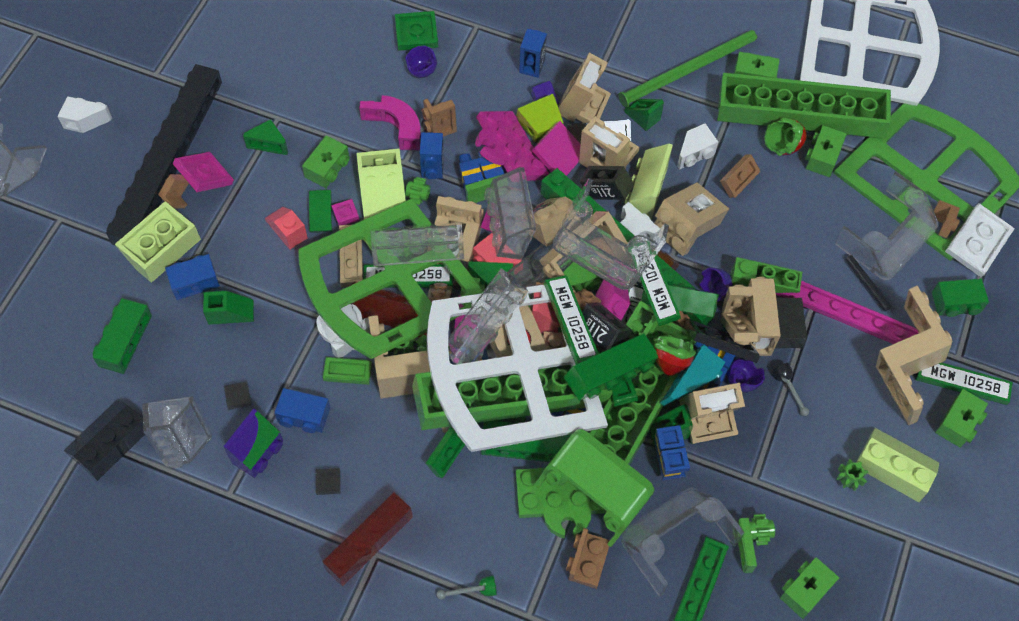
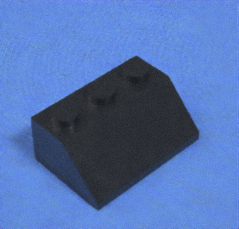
[64,400,150,481]

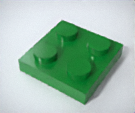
[395,11,438,51]

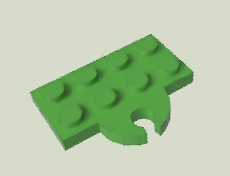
[516,468,607,538]

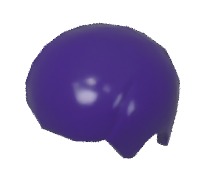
[405,45,437,78]
[699,267,733,302]
[727,359,765,393]

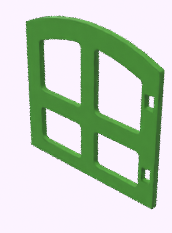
[833,104,1019,261]
[299,199,484,359]

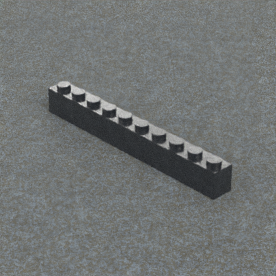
[106,64,222,245]

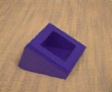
[532,81,559,105]

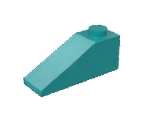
[660,345,725,406]

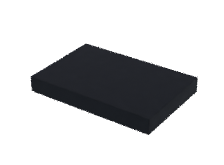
[684,319,760,363]

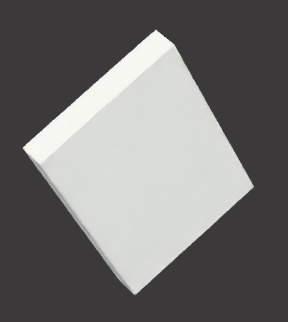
[945,203,1015,277]

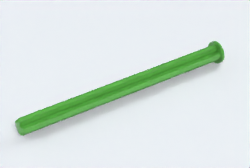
[618,30,757,108]

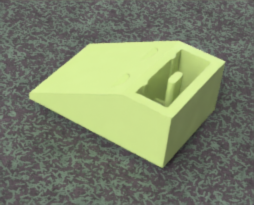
[357,148,406,220]

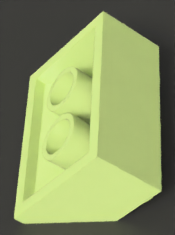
[625,144,673,220]
[115,201,201,283]
[856,428,939,502]

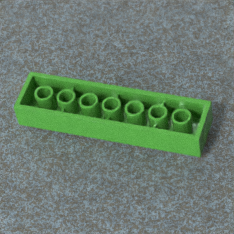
[717,73,891,138]
[590,321,696,465]
[412,351,612,430]

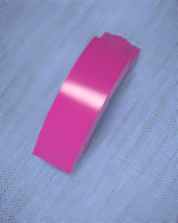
[359,95,421,151]

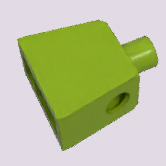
[516,94,563,143]

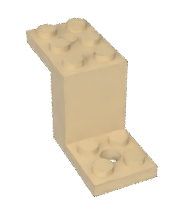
[876,286,952,425]
[368,315,450,432]

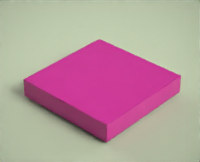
[532,121,581,176]
[173,152,234,192]

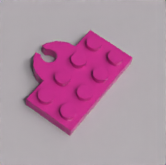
[475,111,549,182]

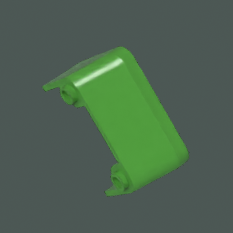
[534,429,654,547]

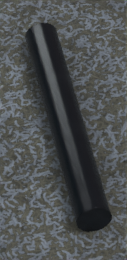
[845,255,892,312]

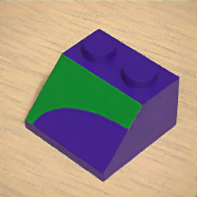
[223,408,283,478]

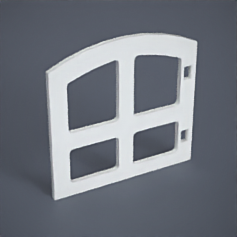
[800,0,940,106]
[427,285,608,452]

